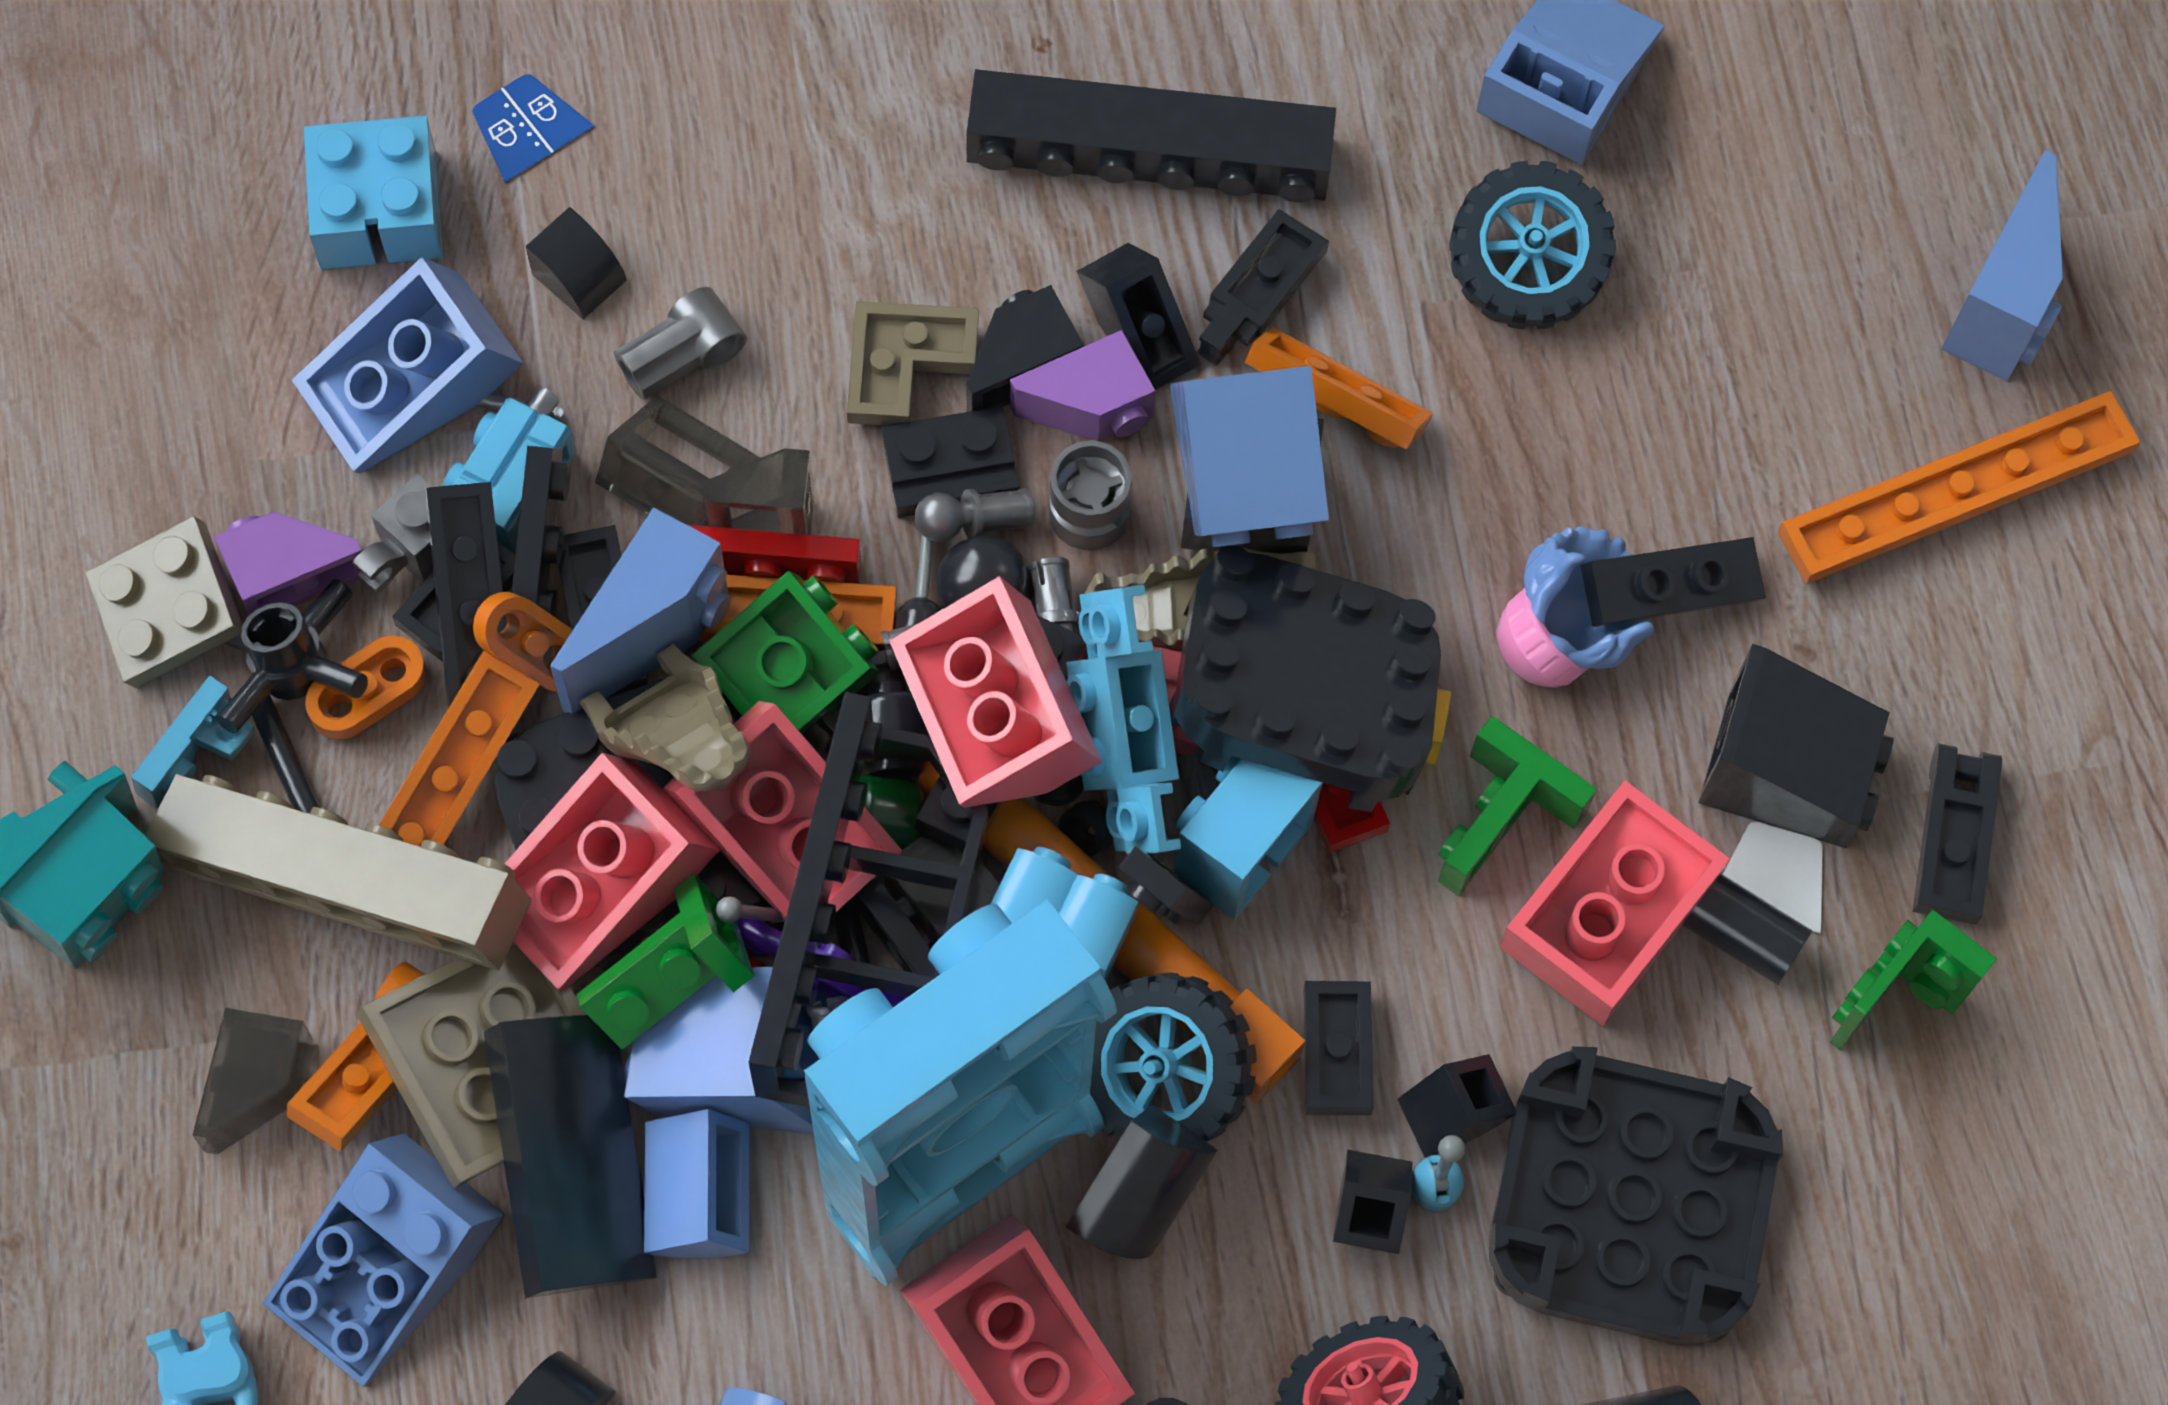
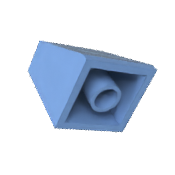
[1170,366,1329,547]
[624,967,830,1134]

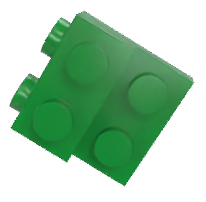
[692,571,880,734]

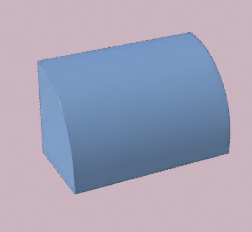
[644,1109,749,1258]

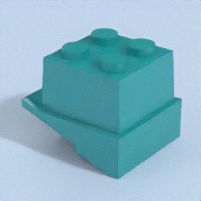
[0,761,165,969]

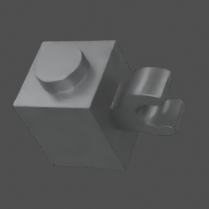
[353,473,433,593]

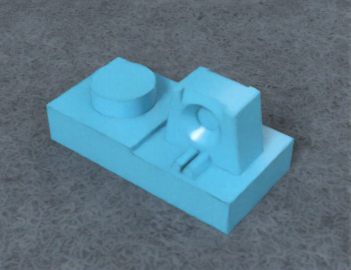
[131,675,254,809]

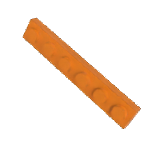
[1778,391,2140,585]

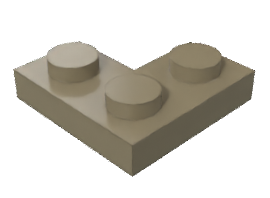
[847,301,979,426]

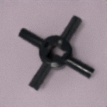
[216,579,368,734]

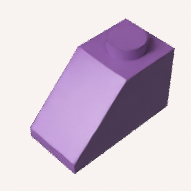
[1010,330,1155,441]
[214,512,362,615]

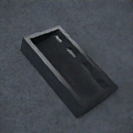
[484,1015,657,1299]

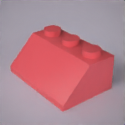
[889,576,1102,808]

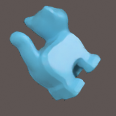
[146,1311,259,1405]

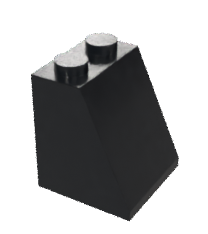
[1698,644,1894,848]

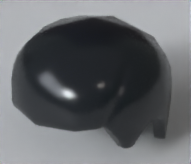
[935,535,1034,609]

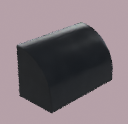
[1066,1104,1218,1259]

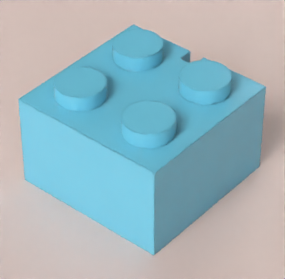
[304,115,443,269]
[1174,756,1323,921]

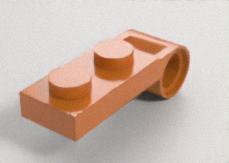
[287,961,425,1152]

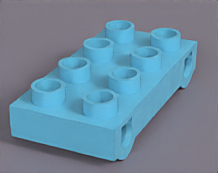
[804,899,1117,1286]

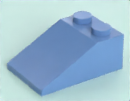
[1941,150,2063,382]
[292,257,524,474]
[550,507,731,714]

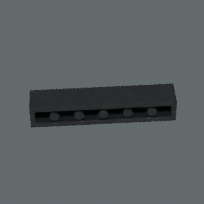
[966,69,1336,203]

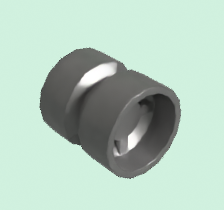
[1049,440,1132,550]

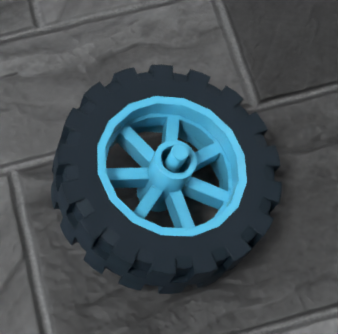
[1449,161,1616,329]
[1090,972,1257,1142]

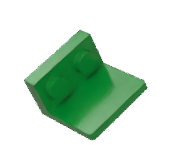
[1830,909,1997,1050]

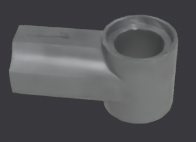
[614,287,747,400]

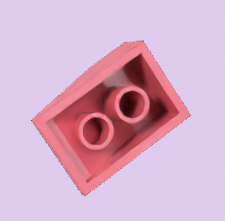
[662,701,903,919]
[504,753,721,991]
[1499,780,1730,1027]
[900,1214,1135,1405]

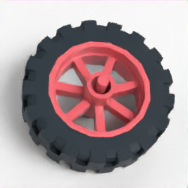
[1275,1316,1464,1405]

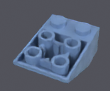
[1476,0,1665,165]
[262,1133,505,1387]

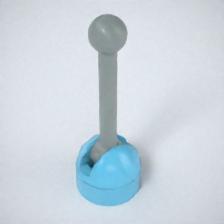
[1411,1135,1465,1212]

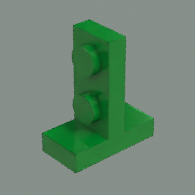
[1438,715,1597,896]
[577,873,754,1050]

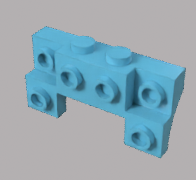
[1066,585,1181,854]

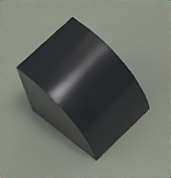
[525,207,627,320]
[1397,1054,1517,1158]
[1333,1149,1413,1254]
[505,1351,616,1405]

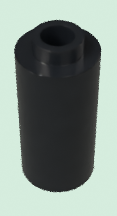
[1682,873,1813,985]

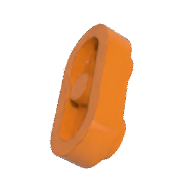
[473,592,573,692]
[305,635,427,740]

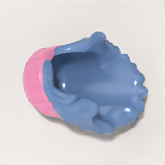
[1496,526,1654,688]

